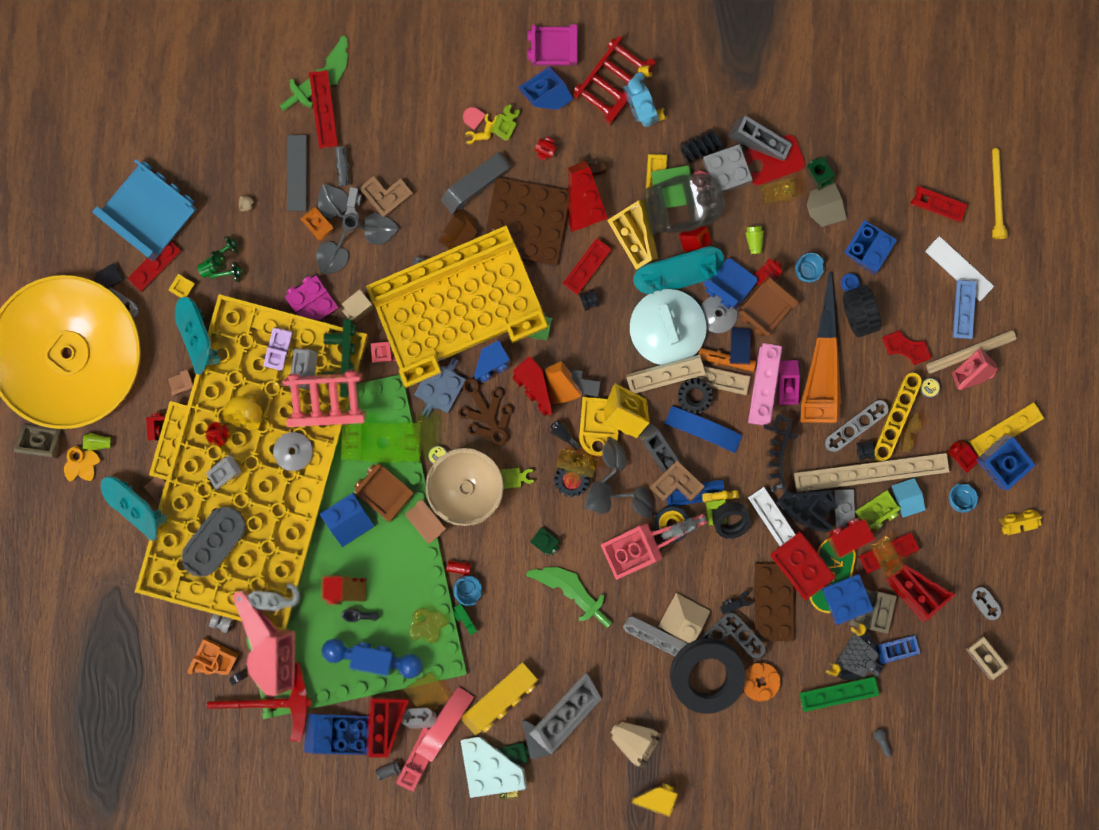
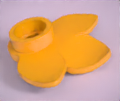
[64,446,100,482]

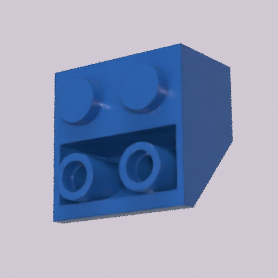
[844,220,897,275]
[474,340,511,383]

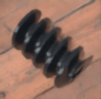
[680,129,723,165]

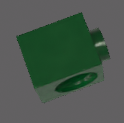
[807,157,835,191]

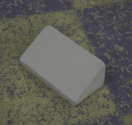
[289,349,318,390]

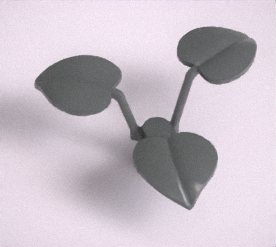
[316,184,398,274]
[584,437,655,518]

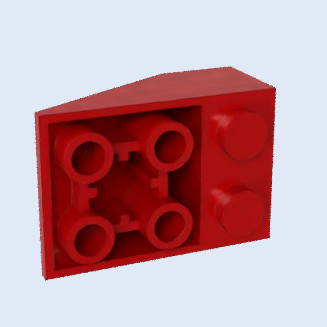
[512,356,552,417]

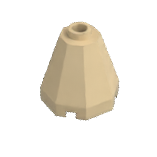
[611,722,661,768]

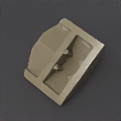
[806,184,847,227]

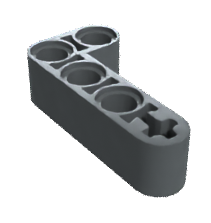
[440,152,512,215]

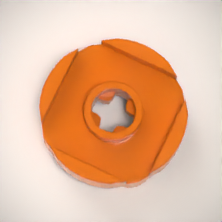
[743,663,780,701]

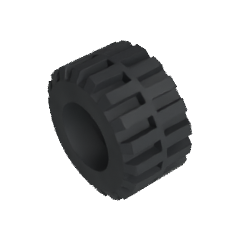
[843,285,881,338]

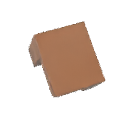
[168,370,194,397]

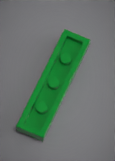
[799,677,879,712]

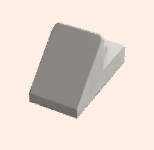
[206,455,241,490]

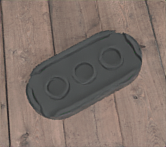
[182,507,245,577]

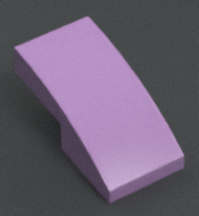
[263,327,293,371]

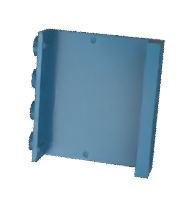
[92,160,197,262]

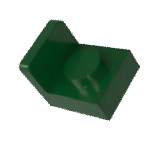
[530,527,560,556]
[501,742,530,764]

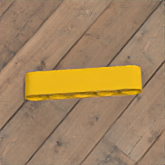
[874,373,922,462]

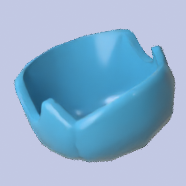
[795,252,824,283]
[948,483,978,513]
[453,575,482,606]

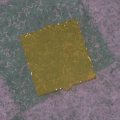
[404,672,450,710]

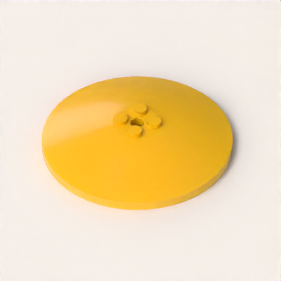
[0,275,141,429]

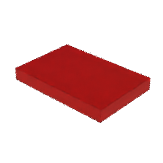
[770,531,836,601]

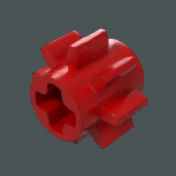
[534,136,558,161]
[205,422,230,446]

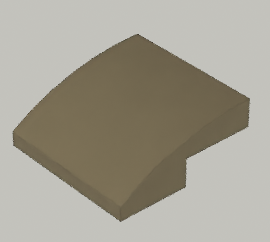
[848,589,897,634]

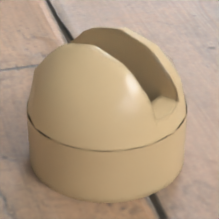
[239,196,254,211]

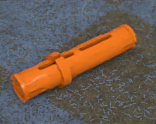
[698,348,756,372]

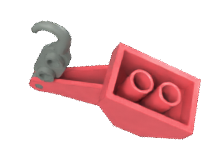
[601,514,708,580]
[233,584,300,696]

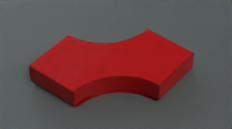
[881,330,932,366]

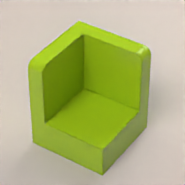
[705,500,727,526]

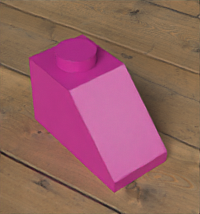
[778,360,800,405]

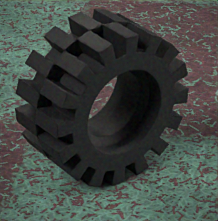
[678,378,713,414]

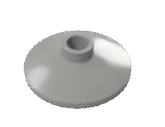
[701,296,737,333]
[274,432,313,471]

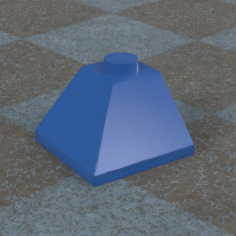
[518,67,573,110]

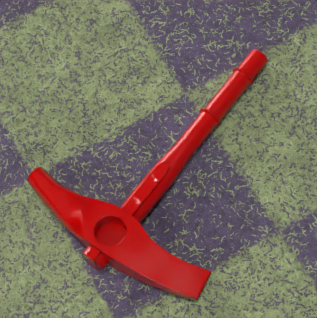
[207,662,312,742]

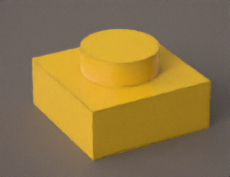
[168,274,195,298]

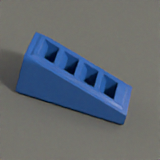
[877,635,921,664]

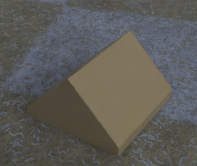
[14,424,61,459]

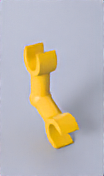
[465,113,497,145]
[702,490,739,503]

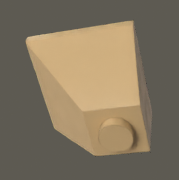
[658,593,710,643]

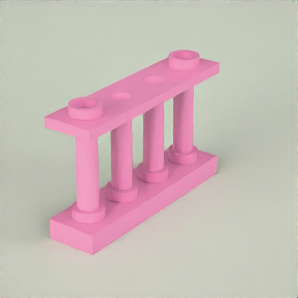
[748,343,782,425]

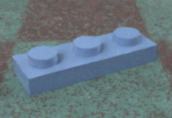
[952,280,976,339]

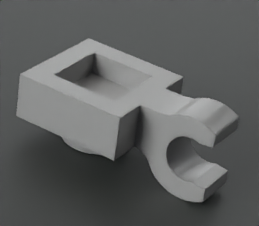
[345,187,362,221]

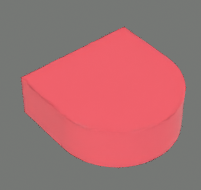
[463,107,486,131]

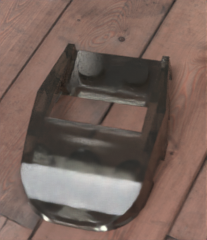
[642,174,724,234]

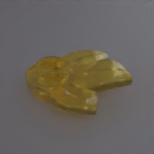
[409,608,447,643]

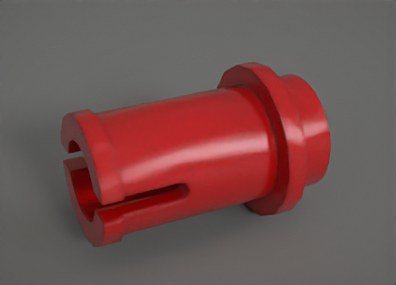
[446,560,472,576]

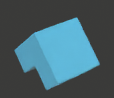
[892,478,925,518]

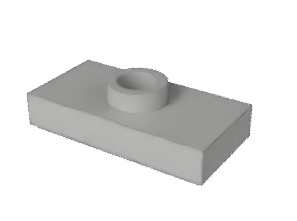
[834,490,855,529]

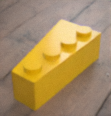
[460,663,538,735]

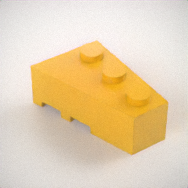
[607,200,658,270]

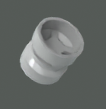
[209,614,234,634]

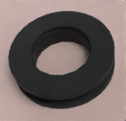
[670,638,746,714]

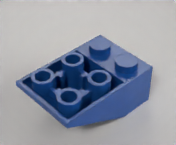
[304,713,368,755]

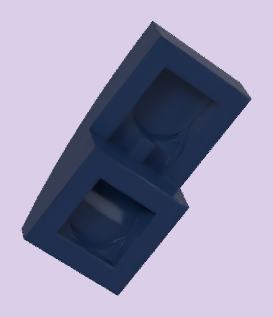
[730,327,751,365]

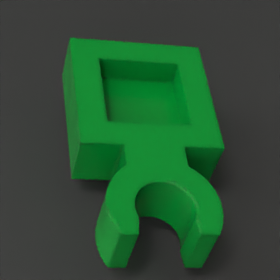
[453,603,477,635]

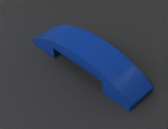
[664,406,742,453]

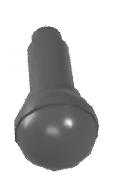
[873,729,892,757]

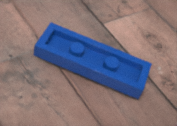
[667,480,724,507]

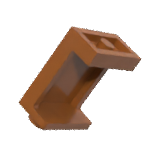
[738,276,799,337]
[354,463,415,523]

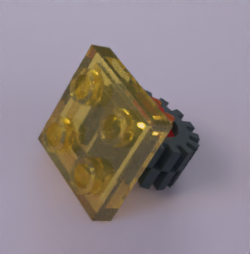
[554,448,598,498]

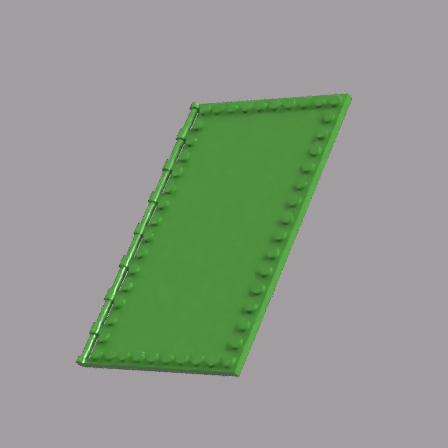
[246,375,467,719]

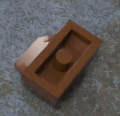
[438,210,478,249]

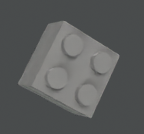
[702,144,752,196]

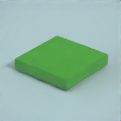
[651,165,695,210]

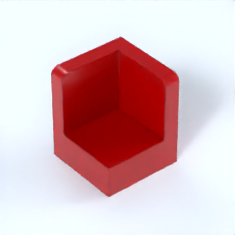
[679,225,712,252]

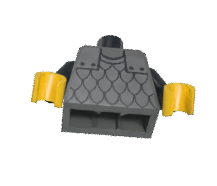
[826,621,883,680]

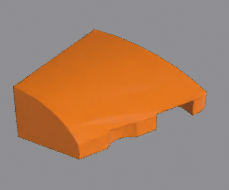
[545,361,582,404]
[187,637,239,675]

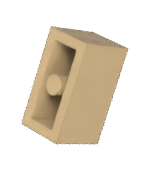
[342,289,374,323]
[966,637,1008,680]

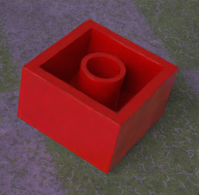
[826,518,875,558]

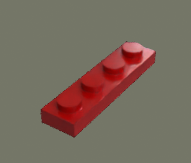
[309,70,338,149]

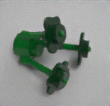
[197,236,243,283]

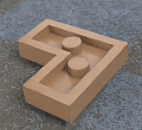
[359,176,413,218]
[650,461,705,502]

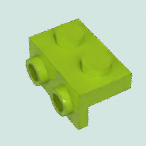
[855,490,901,531]

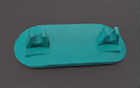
[634,246,724,295]
[175,296,221,375]
[100,476,166,541]

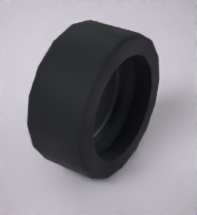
[712,502,751,539]

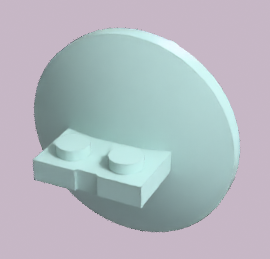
[630,289,706,365]

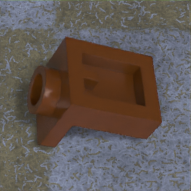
[579,157,606,176]

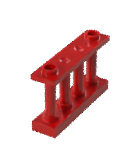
[573,35,656,126]

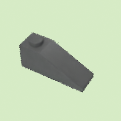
[728,115,792,161]
[638,422,682,473]

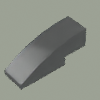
[544,366,600,398]

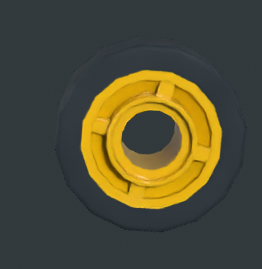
[653,506,689,543]

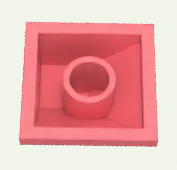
[952,348,998,390]

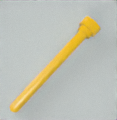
[992,148,1008,239]

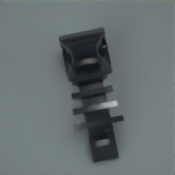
[763,414,838,533]

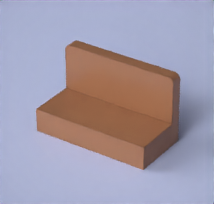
[405,499,446,544]

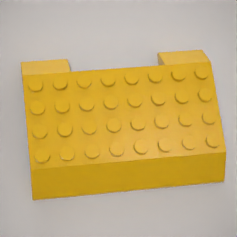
[366,225,548,388]

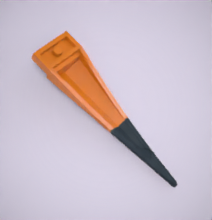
[801,272,841,423]

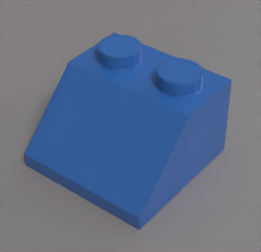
[320,493,375,547]

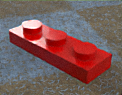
[562,238,612,296]
[127,241,182,292]
[859,533,920,574]

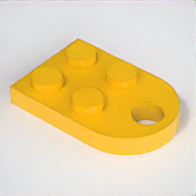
[579,397,618,456]

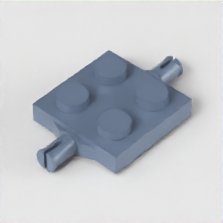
[414,357,466,418]

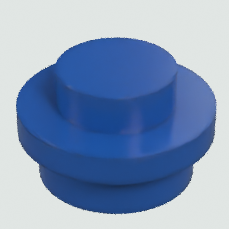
[841,273,860,291]

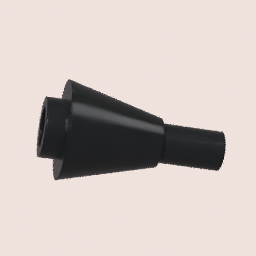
[550,419,581,450]

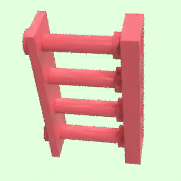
[282,370,367,427]

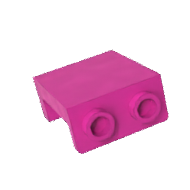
[528,24,577,66]

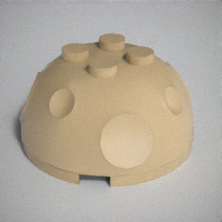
[426,448,503,526]

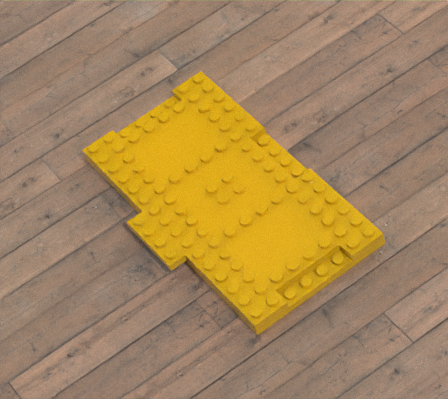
[135,294,368,632]

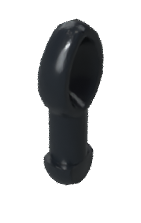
[341,608,380,623]

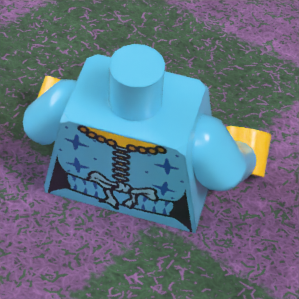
[623,65,668,127]

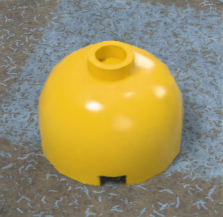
[222,394,262,430]

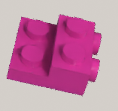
[285,275,339,321]

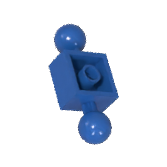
[322,638,423,679]

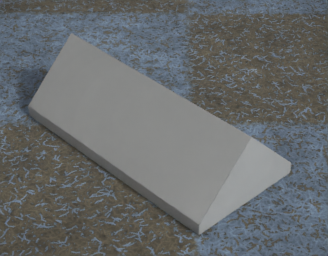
[529,674,602,754]

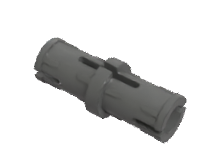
[335,147,350,186]

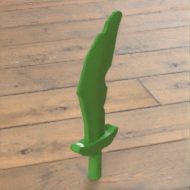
[279,36,348,111]
[526,567,612,628]

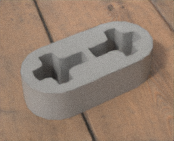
[971,587,1001,620]
[401,708,437,729]

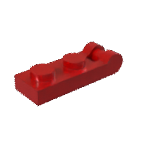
[910,186,967,223]

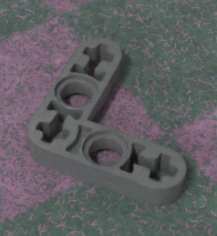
[699,613,766,660]

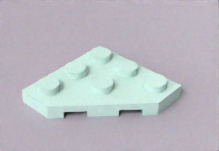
[461,737,527,798]

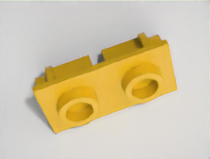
[999,509,1041,536]

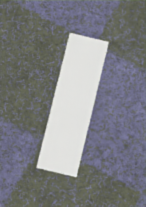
[925,236,994,301]

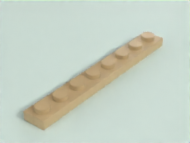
[794,453,949,493]

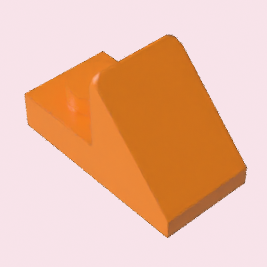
[301,207,333,241]

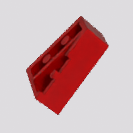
[568,161,608,232]
[884,564,955,623]

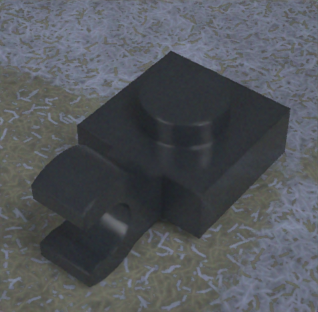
[719,591,753,615]

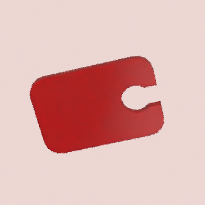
[743,135,805,186]

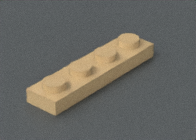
[626,355,706,393]

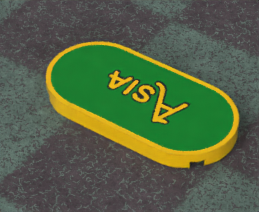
[809,539,856,613]

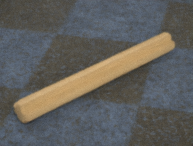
[926,330,1016,374]

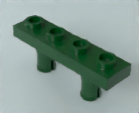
[322,319,356,398]

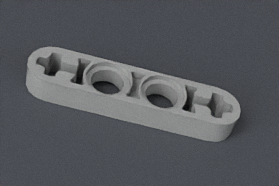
[825,400,888,452]
[623,617,687,656]

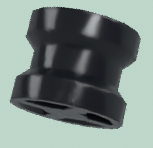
[579,289,599,311]
[856,440,875,462]

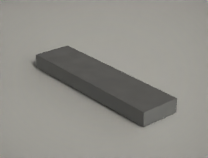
[287,135,307,212]

